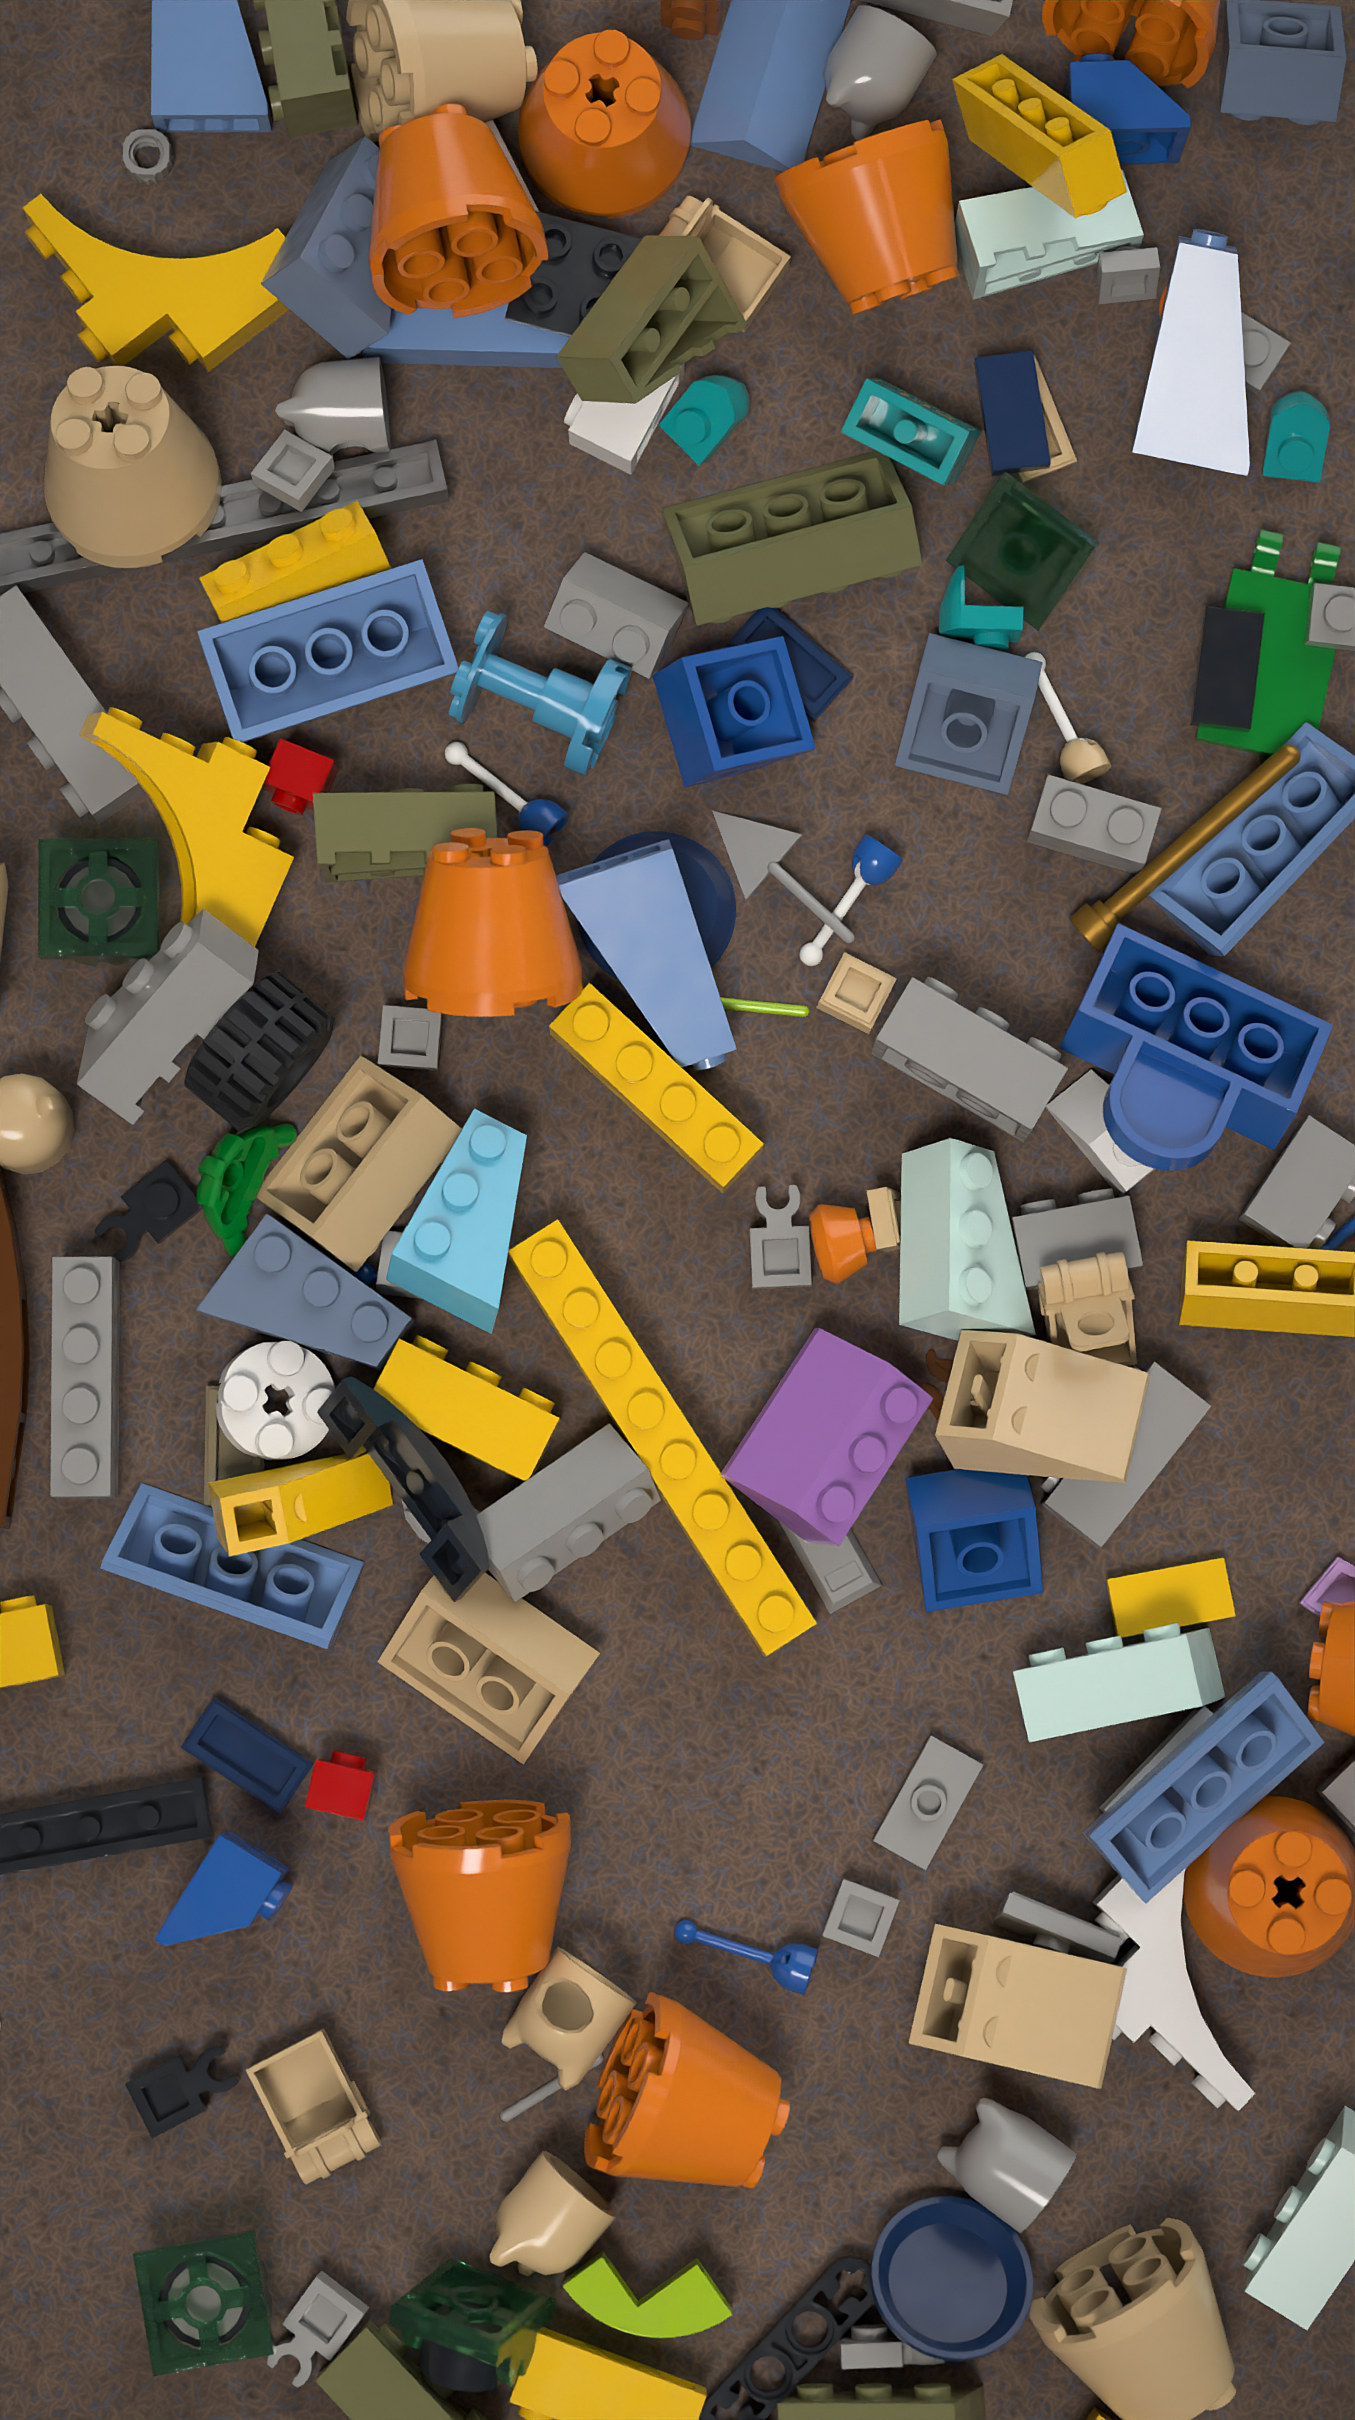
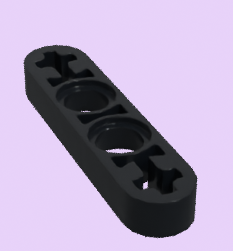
[699,2255,874,2420]

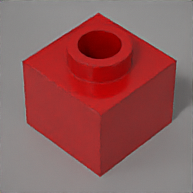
[263,738,338,816]
[305,1750,378,1821]

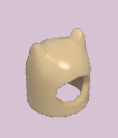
[0,1073,75,1175]
[502,1947,637,2091]
[489,2151,617,2276]

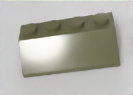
[662,451,923,626]

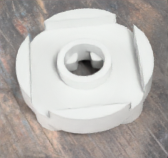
[216,1341,335,1460]

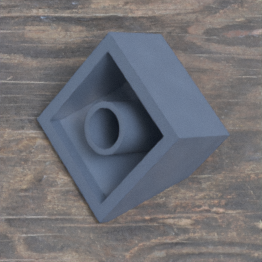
[1219,0,1347,125]
[895,633,1043,795]

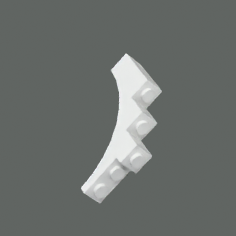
[1093,1706,1255,2111]

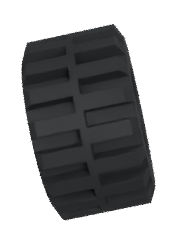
[184,972,335,1132]

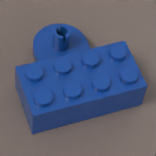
[1059,923,1333,1171]

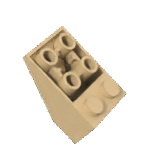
[935,1330,1150,1484]
[909,1924,1127,2089]

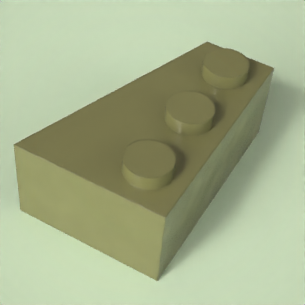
[315,2319,489,2420]

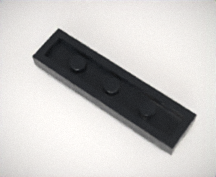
[0,1777,214,1876]

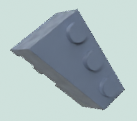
[261,136,392,359]
[196,1214,415,1371]

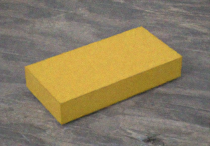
[1106,1558,1236,1638]

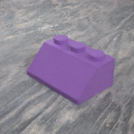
[720,1328,933,1546]

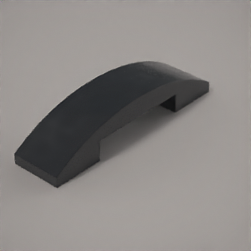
[317,1376,490,1602]

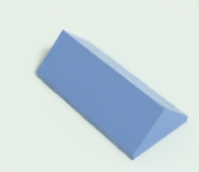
[690,0,851,172]
[197,559,459,743]
[1148,722,1355,956]
[100,1483,365,1650]
[1082,1672,1325,1904]

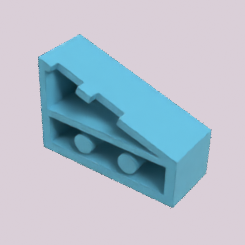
[386,1109,527,1334]

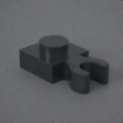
[94,1160,203,1262]
[125,2045,241,2138]

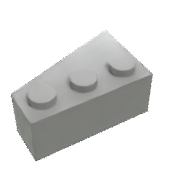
[77,909,259,1125]

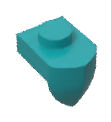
[659,375,750,466]
[1262,390,1330,482]
[939,566,1023,651]

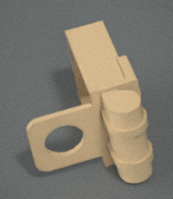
[659,196,791,333]
[1037,1252,1137,1366]
[246,2028,382,2185]

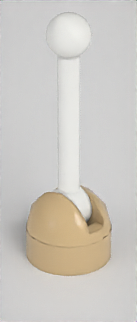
[1025,652,1111,784]

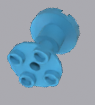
[448,611,632,777]

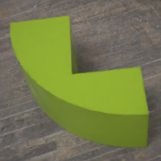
[563,2251,733,2338]

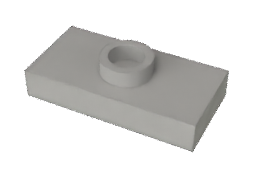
[873,1735,983,1870]
[993,1891,1122,1964]

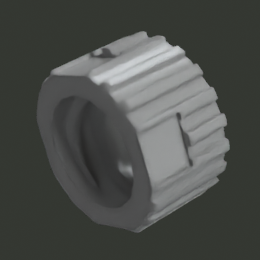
[122,128,175,185]

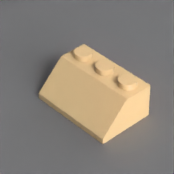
[256,1055,462,1273]
[377,1573,600,1765]

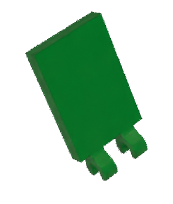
[1195,530,1341,757]

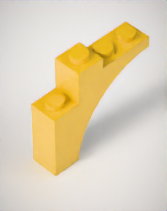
[23,194,290,372]
[78,707,294,947]

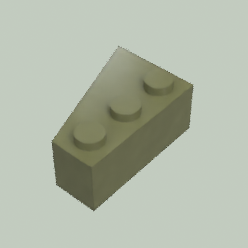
[253,0,358,137]
[556,235,748,404]
[313,784,499,883]
[777,2383,986,2420]

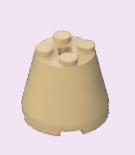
[346,0,538,142]
[44,366,222,568]
[1030,2218,1236,2420]

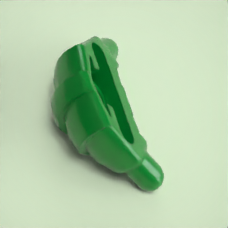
[196,1123,298,1258]

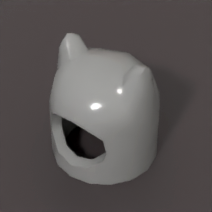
[823,5,937,141]
[275,356,391,455]
[937,2098,1077,2233]

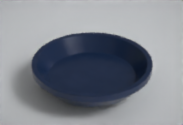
[577,831,736,982]
[870,2196,1033,2361]

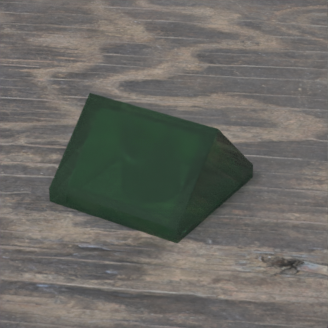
[946,472,1099,630]

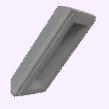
[779,1521,882,1614]

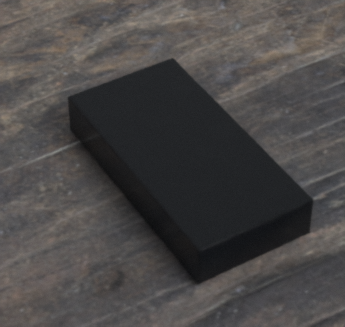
[1190,606,1265,732]

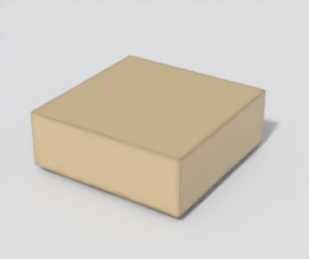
[816,952,897,1034]
[867,1187,901,1252]

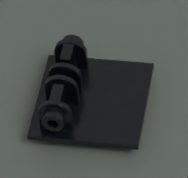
[505,211,642,337]

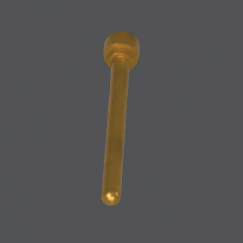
[1069,744,1301,954]

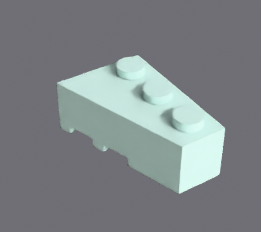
[955,170,1144,300]
[899,1138,1036,1341]
[1013,1623,1225,1742]
[1242,2106,1355,2330]

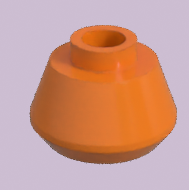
[809,1204,877,1284]

